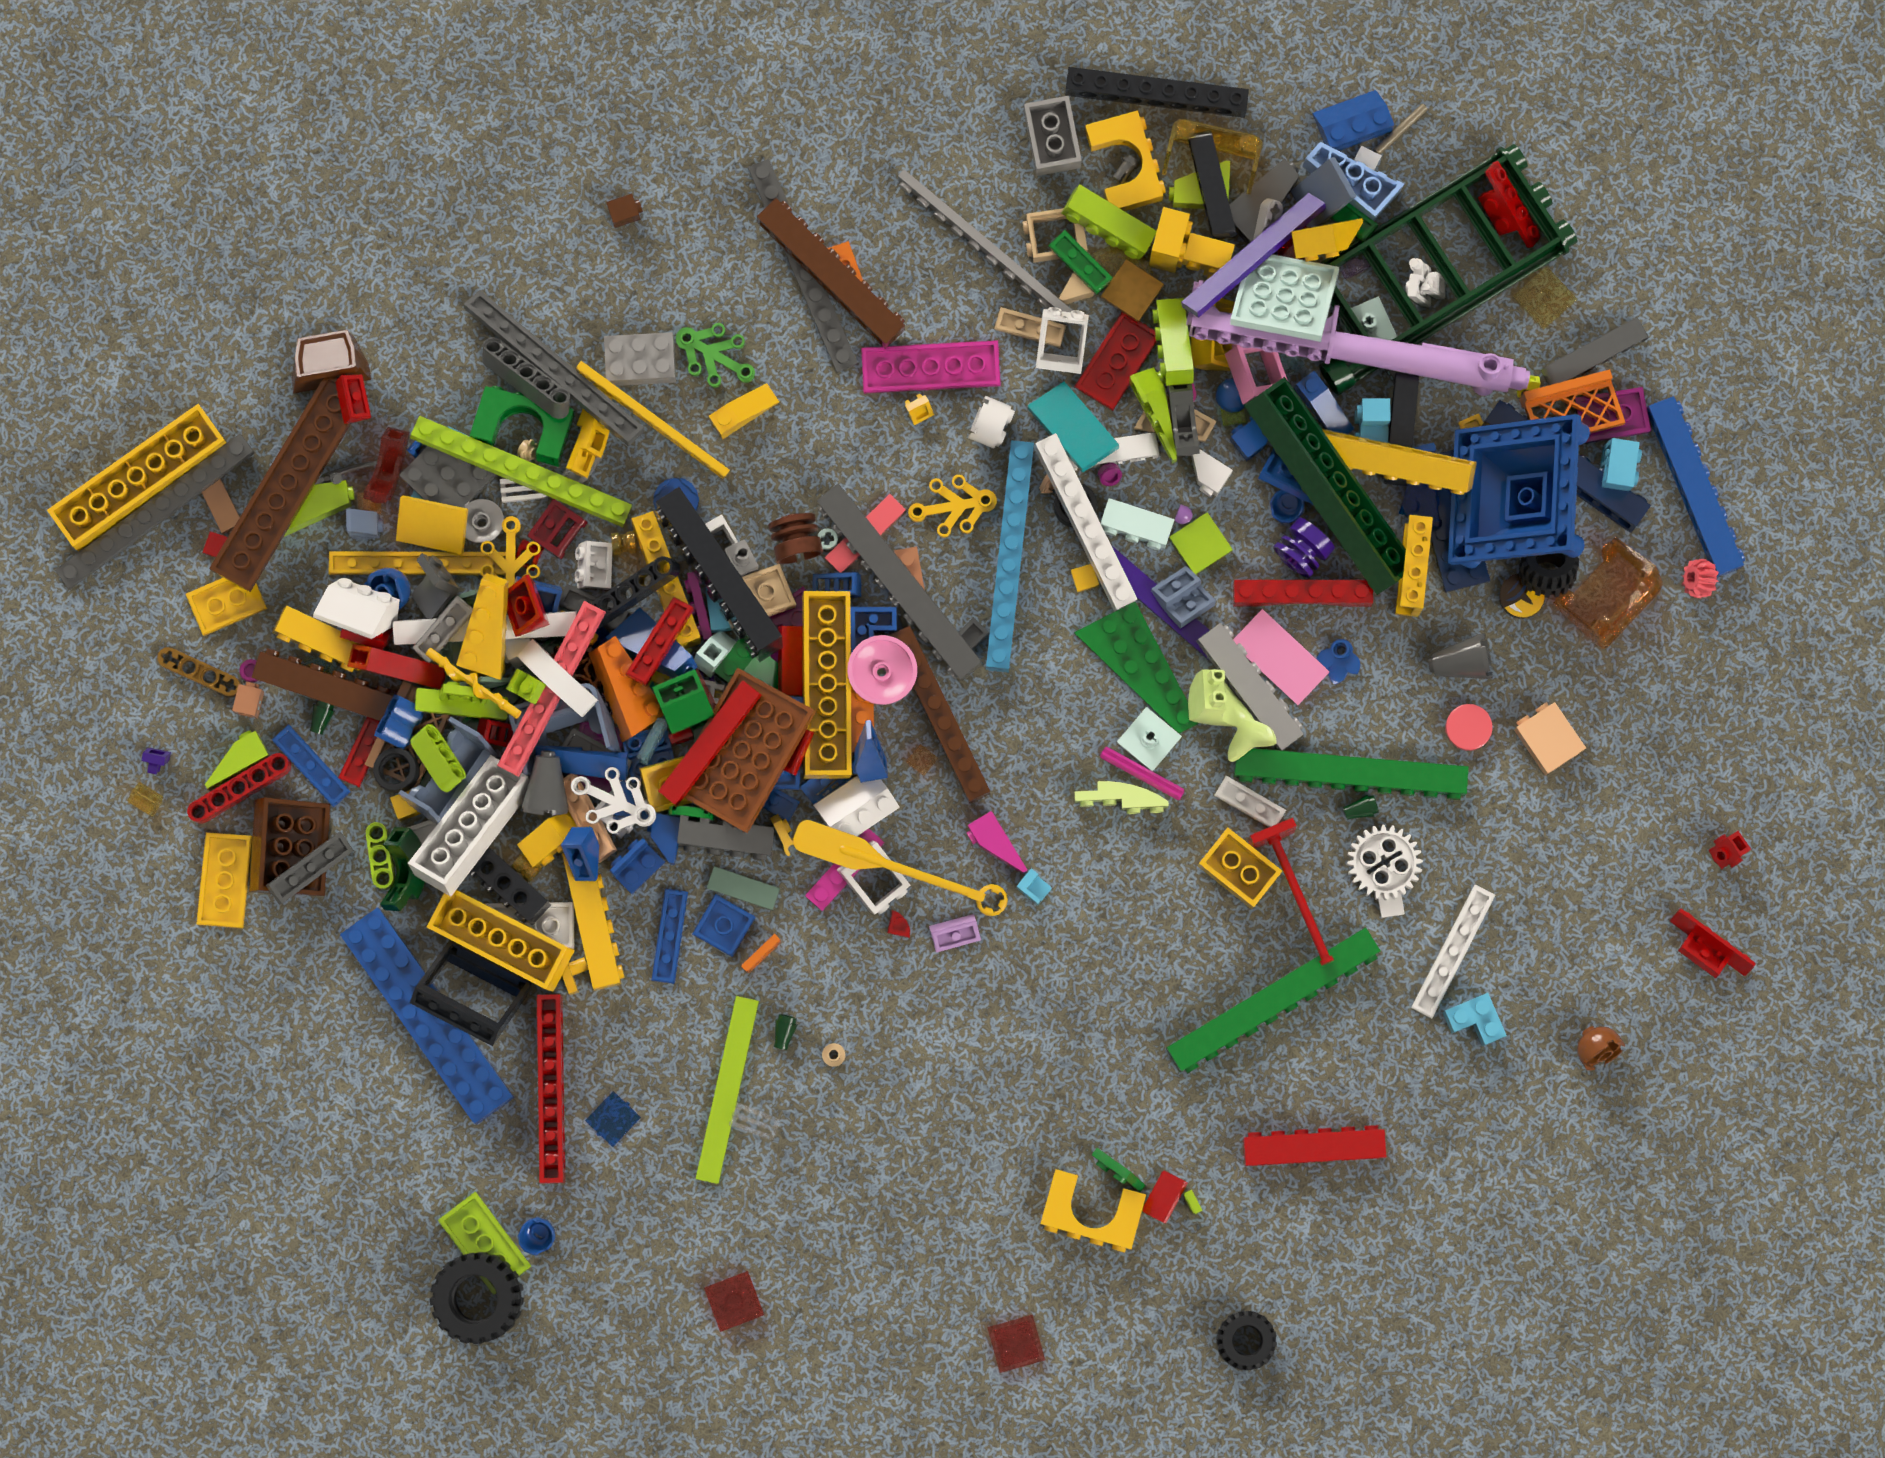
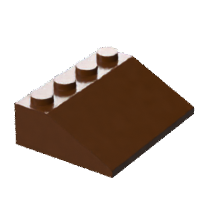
[249,797,330,896]

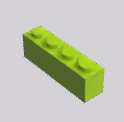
[1061,184,1157,260]
[1152,298,1194,386]

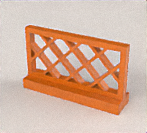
[1519,369,1626,434]

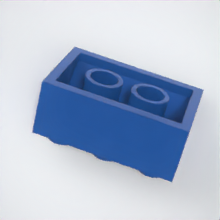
[1312,90,1394,151]

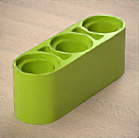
[410,724,466,792]
[366,822,395,891]

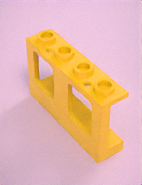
[1395,515,1433,617]

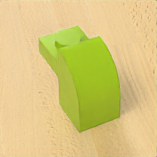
[506,668,546,705]

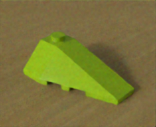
[1129,367,1177,464]

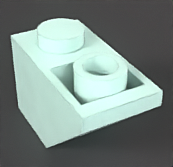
[694,631,736,678]

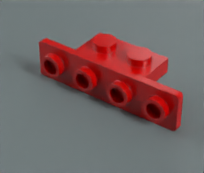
[1478,161,1541,248]
[1670,908,1756,979]

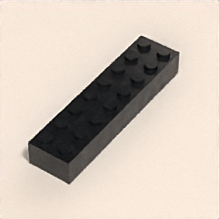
[655,487,783,663]

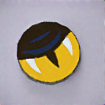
[1499,573,1545,619]

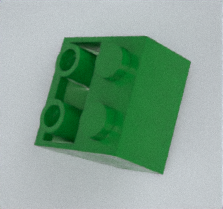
[652,669,715,734]

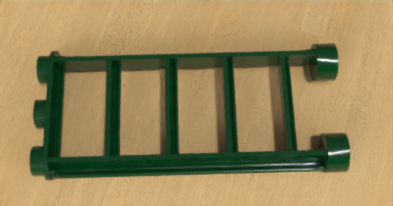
[1319,144,1578,396]

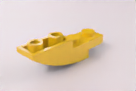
[566,384,612,478]

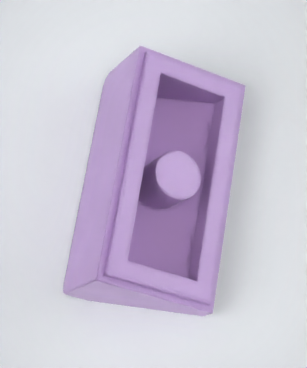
[929,914,981,953]

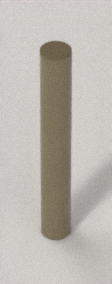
[1373,104,1428,155]

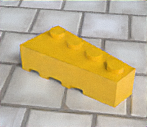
[456,573,509,680]
[272,606,369,673]

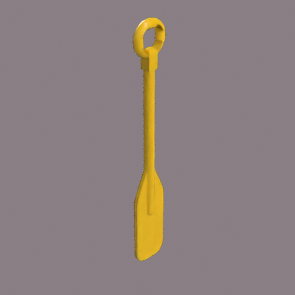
[793,820,1008,916]

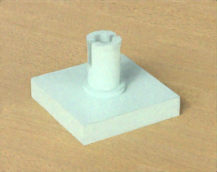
[1338,296,1397,340]
[1117,707,1182,772]

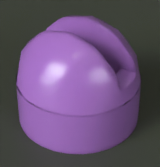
[1174,504,1193,524]

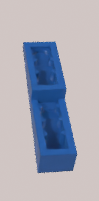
[536,745,628,781]

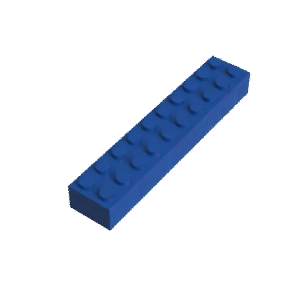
[340,907,515,1125]

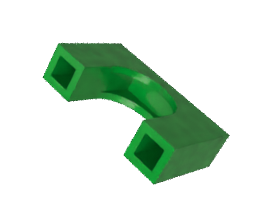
[469,386,574,467]

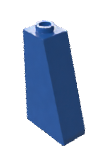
[606,607,698,678]

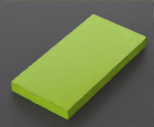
[438,1191,532,1295]

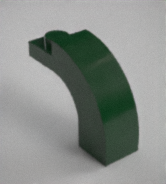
[380,827,425,911]

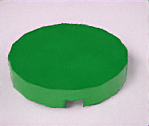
[668,805,715,820]

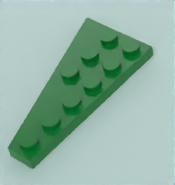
[1074,602,1199,734]

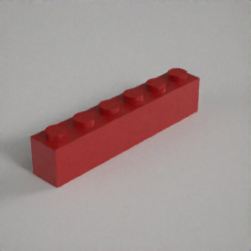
[1243,1125,1387,1166]

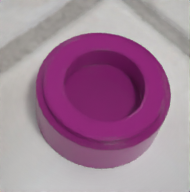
[1098,463,1122,486]
[239,659,259,683]

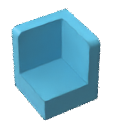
[1016,869,1051,906]

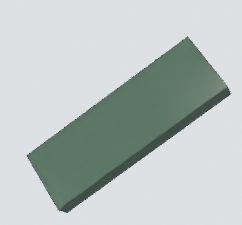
[707,866,780,911]

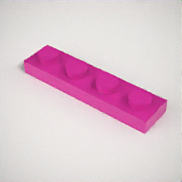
[805,828,884,912]

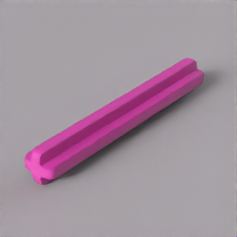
[1100,747,1184,800]

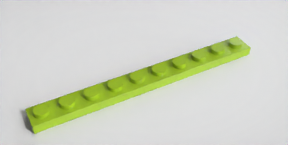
[410,416,632,527]

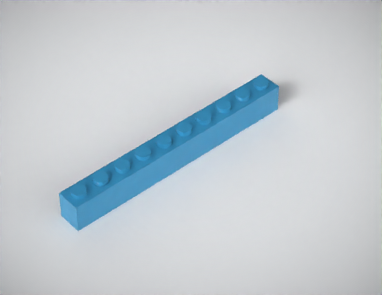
[986,440,1034,673]

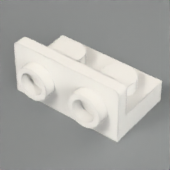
[575,541,612,590]

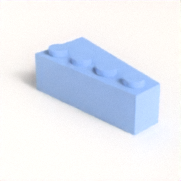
[1302,142,1404,221]

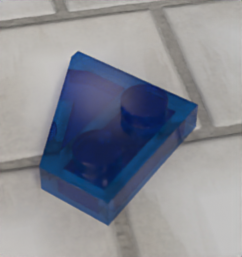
[1399,483,1442,527]

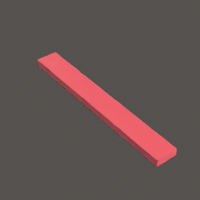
[497,601,606,777]

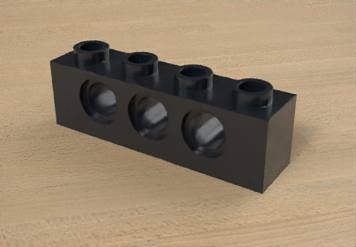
[469,847,551,925]

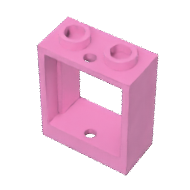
[1225,344,1288,405]

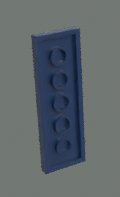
[1416,450,1490,593]

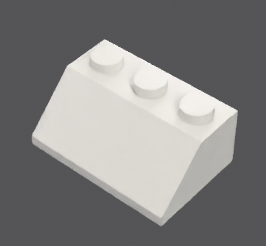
[313,578,400,639]
[813,775,900,836]

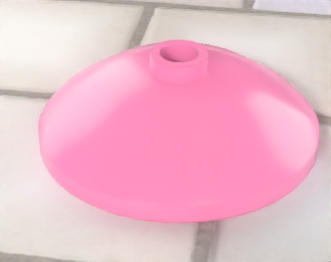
[847,635,917,705]

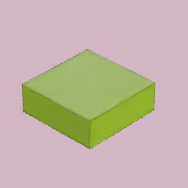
[1183,1189,1202,1215]

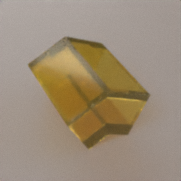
[127,782,164,817]

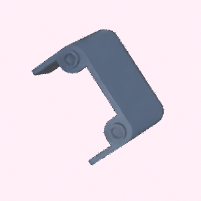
[509,683,621,777]
[398,717,498,825]

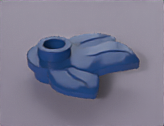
[1316,639,1361,685]

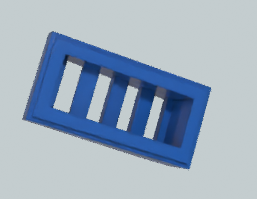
[812,572,861,598]

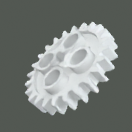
[1346,825,1423,900]

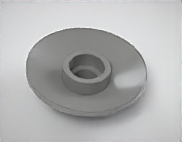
[464,499,504,544]

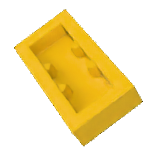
[562,957,588,995]

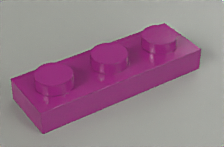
[684,571,712,642]

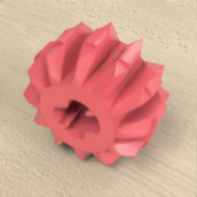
[1682,559,1719,598]

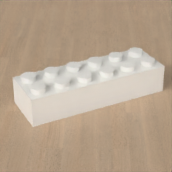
[408,755,529,897]

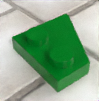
[1092,1148,1146,1193]

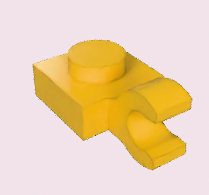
[770,814,793,856]

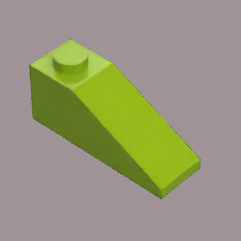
[205,730,270,791]

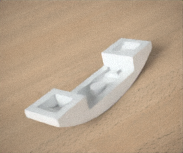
[517,639,598,717]

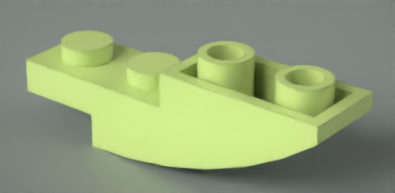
[1074,781,1169,814]

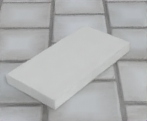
[486,902,575,949]

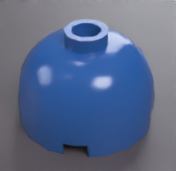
[364,567,411,611]

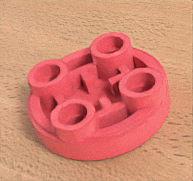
[1445,704,1492,751]

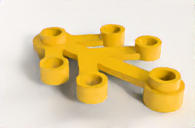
[908,475,997,538]
[480,516,541,588]

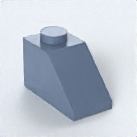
[346,509,384,539]

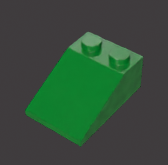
[714,639,778,690]

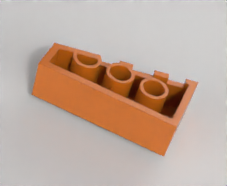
[588,636,664,742]

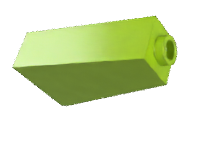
[284,480,355,537]

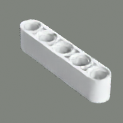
[1068,433,1160,471]

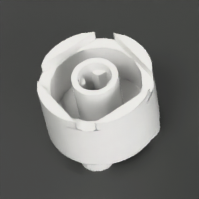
[968,396,1015,449]

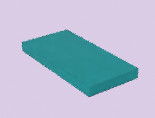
[1027,381,1119,473]

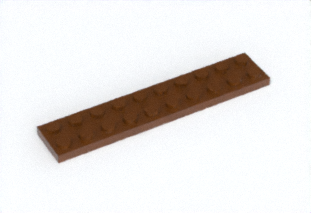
[209,376,351,592]

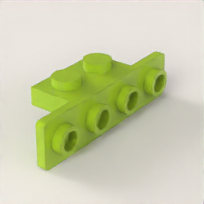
[415,682,508,721]

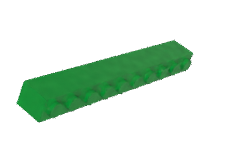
[1234,748,1469,800]
[1166,927,1380,1074]

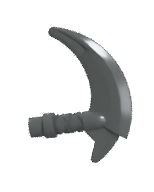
[316,461,377,484]

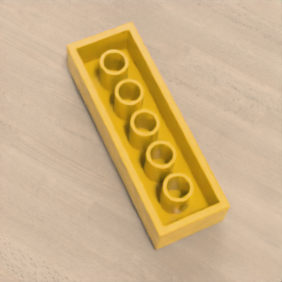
[427,889,575,992]

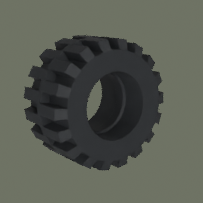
[1519,553,1579,598]
[1216,1311,1277,1370]

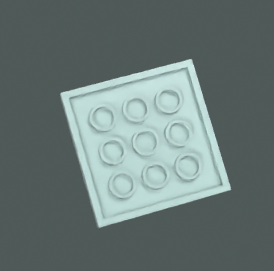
[1230,255,1339,342]

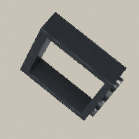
[410,940,532,1046]

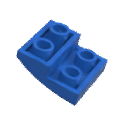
[623,726,674,783]

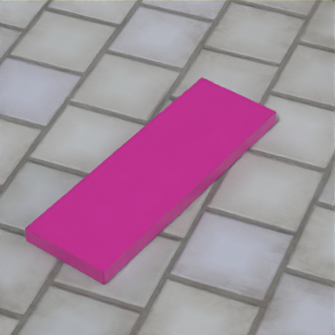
[861,340,1001,394]

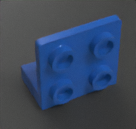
[610,838,665,894]

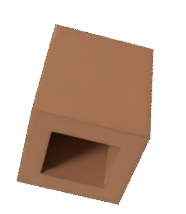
[232,682,264,719]

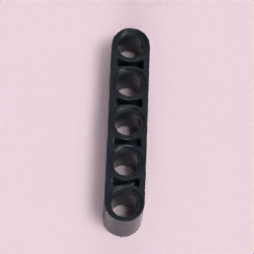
[1188,130,1236,240]
[1384,372,1419,486]
[590,556,680,630]

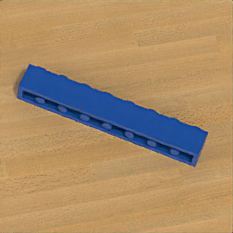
[1647,396,1745,577]

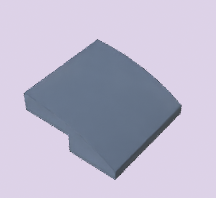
[1151,566,1216,629]

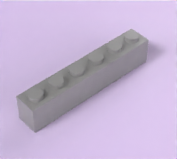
[1196,623,1303,751]

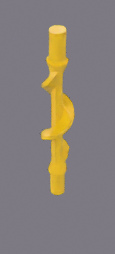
[426,648,521,719]

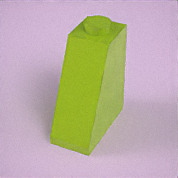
[1169,161,1230,209]

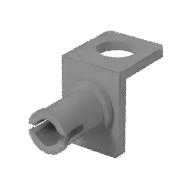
[725,540,759,577]

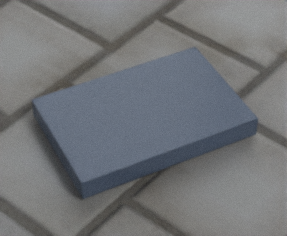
[1291,157,1357,228]

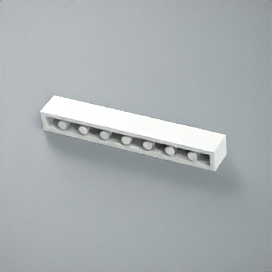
[1033,433,1137,611]

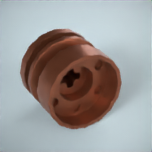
[768,513,823,564]

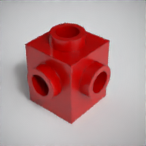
[1708,831,1751,870]

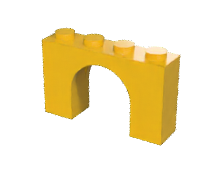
[1085,111,1166,211]
[1040,1169,1146,1253]

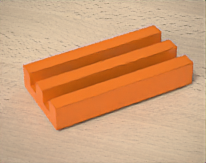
[741,934,781,973]

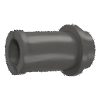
[1112,155,1139,184]

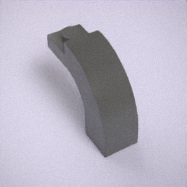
[1168,384,1200,456]

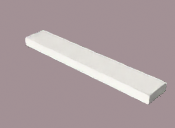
[1411,885,1495,1019]

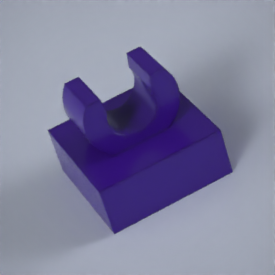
[141,747,171,774]

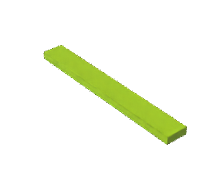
[696,996,759,1184]

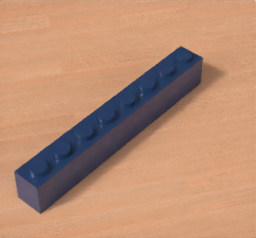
[1482,400,1651,533]

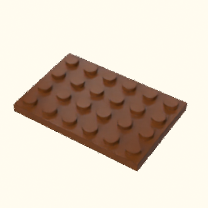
[684,668,817,834]

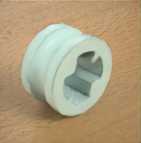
[818,528,838,550]

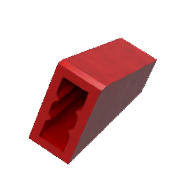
[347,644,445,689]

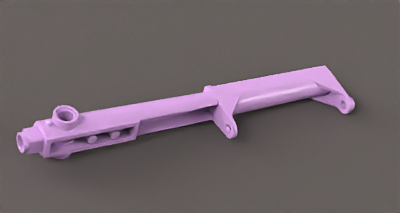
[1186,280,1530,396]

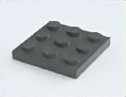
[399,426,497,508]

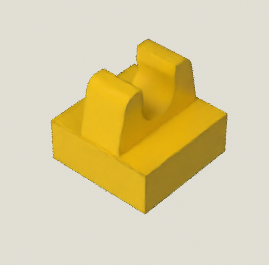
[905,394,934,426]

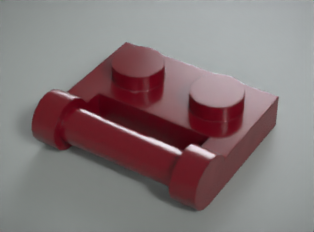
[527,499,588,560]

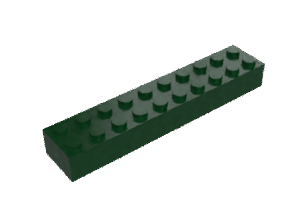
[1244,377,1406,595]

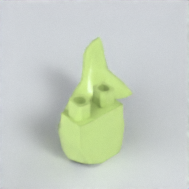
[1188,669,1277,762]

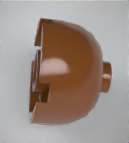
[1577,1026,1625,1071]

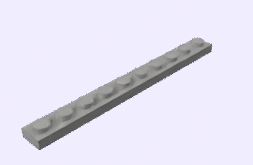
[898,169,1073,325]

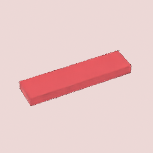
[825,494,906,573]

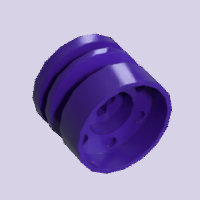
[1273,517,1335,579]

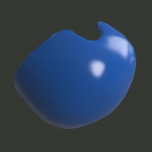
[1216,378,1245,413]
[1270,489,1305,523]
[518,1217,556,1255]

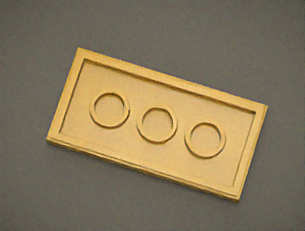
[196,832,253,929]

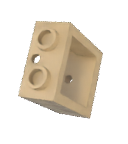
[1022,208,1088,263]

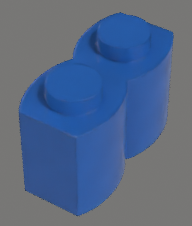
[374,694,423,749]

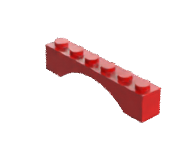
[1233,580,1373,607]

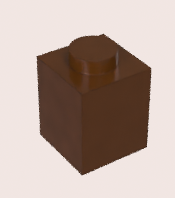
[606,194,643,228]

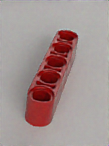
[187,753,291,824]

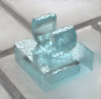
[1279,353,1305,379]

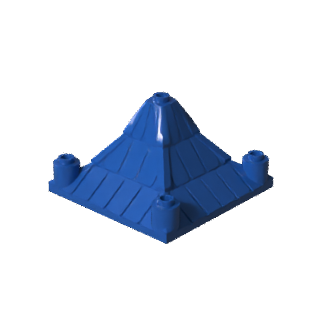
[1448,414,1590,569]

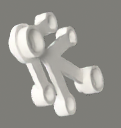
[571,767,656,834]

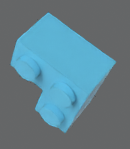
[1354,398,1390,443]
[1600,438,1642,491]
[1442,993,1507,1046]

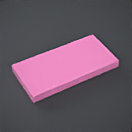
[1233,609,1329,705]

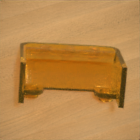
[1162,119,1262,195]

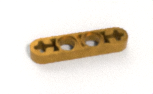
[157,647,241,697]

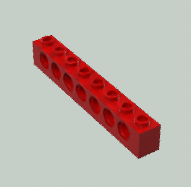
[537,994,565,1184]

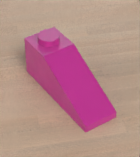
[966,811,1028,875]

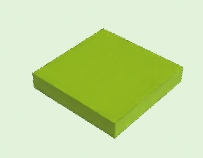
[1169,512,1233,575]

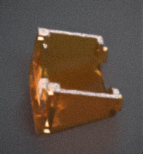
[1553,537,1663,649]

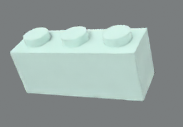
[1100,498,1174,550]

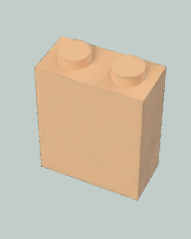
[1514,702,1586,776]

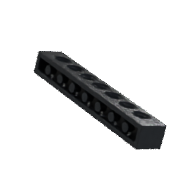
[1065,67,1249,118]

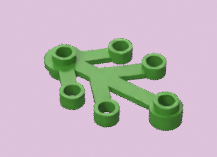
[676,323,755,388]

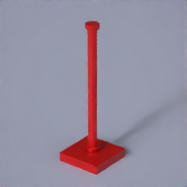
[1248,818,1334,966]

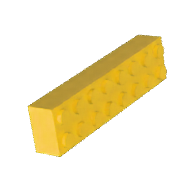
[47,404,227,552]
[802,591,852,779]

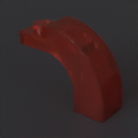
[363,427,410,504]

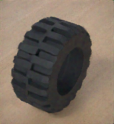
[430,1252,524,1344]

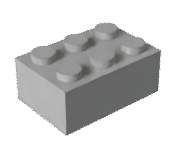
[1024,96,1082,176]
[604,332,676,386]

